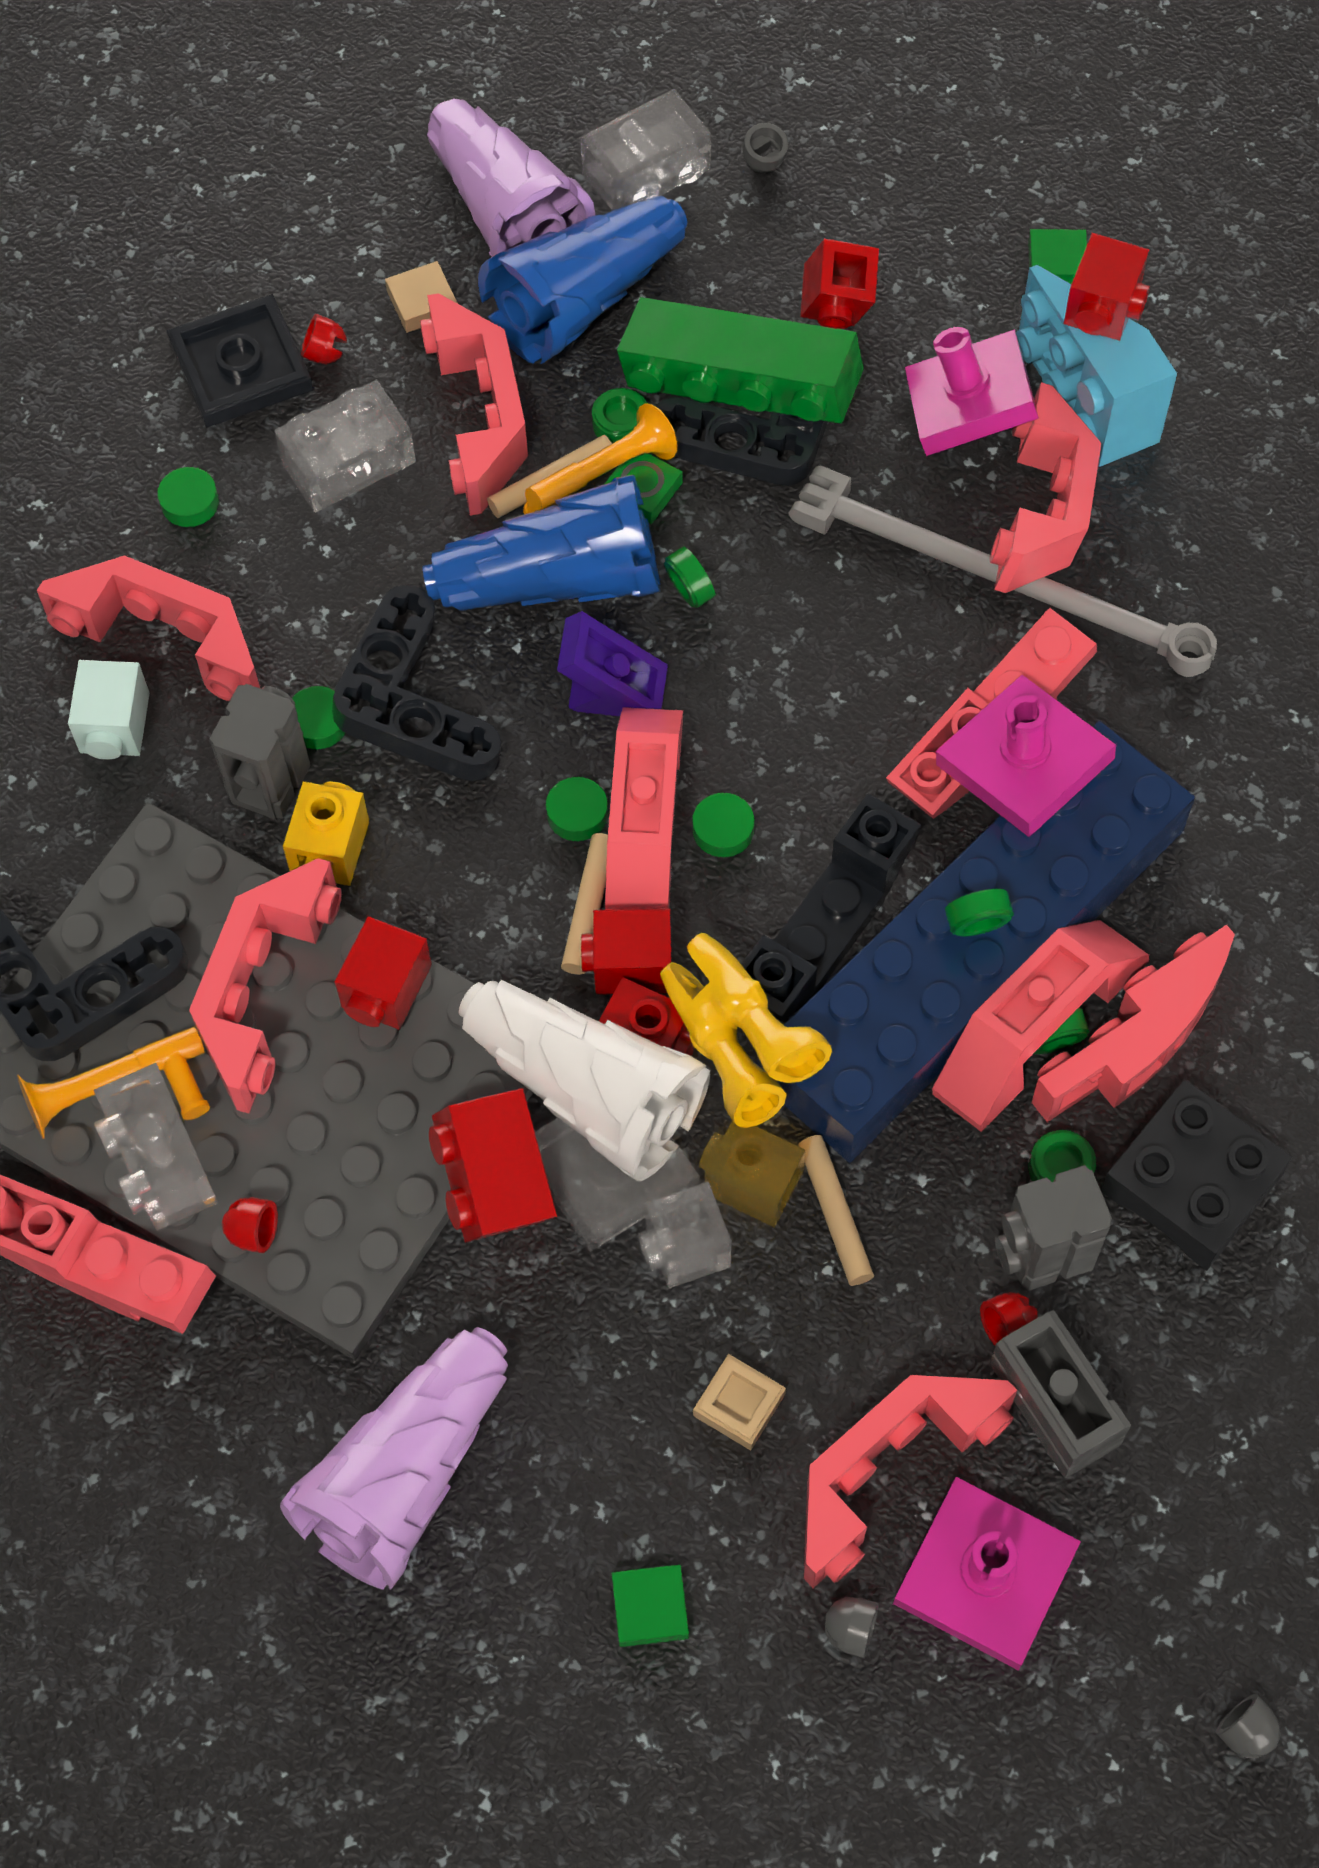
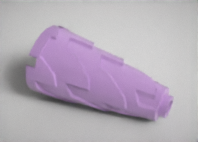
[427,99,595,257]
[280,1327,508,1590]

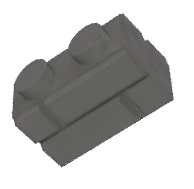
[209,684,311,820]
[995,1165,1112,1291]
[990,1310,1131,1478]

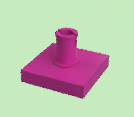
[905,327,1039,456]
[936,675,1116,837]
[893,1477,1081,1671]

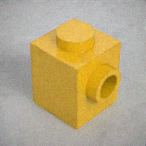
[283,781,369,886]

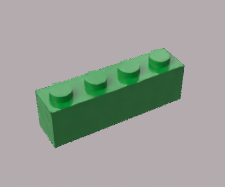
[617,297,864,424]

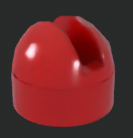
[301,314,347,364]
[221,1197,278,1253]
[980,1292,1038,1346]

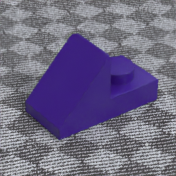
[557,611,668,716]

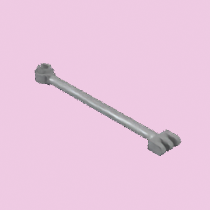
[789,466,1217,677]

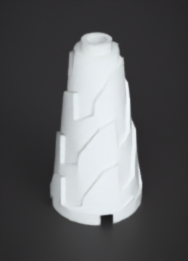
[459,980,710,1181]

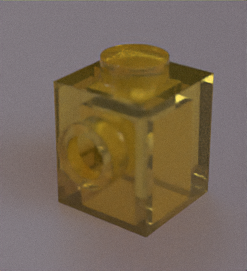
[699,1121,806,1228]

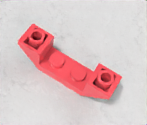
[420,293,528,516]
[990,382,1101,593]
[37,556,260,701]
[605,707,683,910]
[189,858,342,1114]
[932,920,1149,1132]
[804,1375,1017,1588]

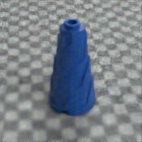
[478,196,687,364]
[423,475,661,611]

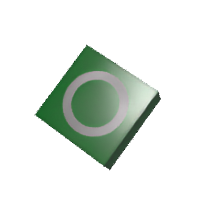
[605,453,683,524]

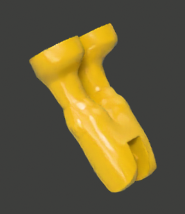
[660,933,832,1128]

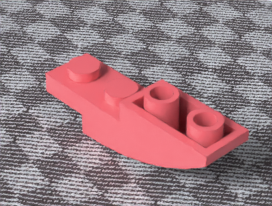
[886,608,1097,819]
[1031,925,1235,1122]
[0,1175,216,1334]

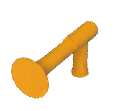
[523,403,677,514]
[17,1026,210,1139]

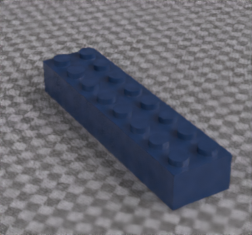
[757,721,1195,1163]

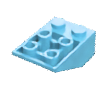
[1016,265,1177,467]

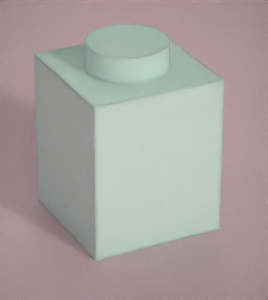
[68,660,150,760]

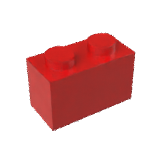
[429,1088,557,1243]

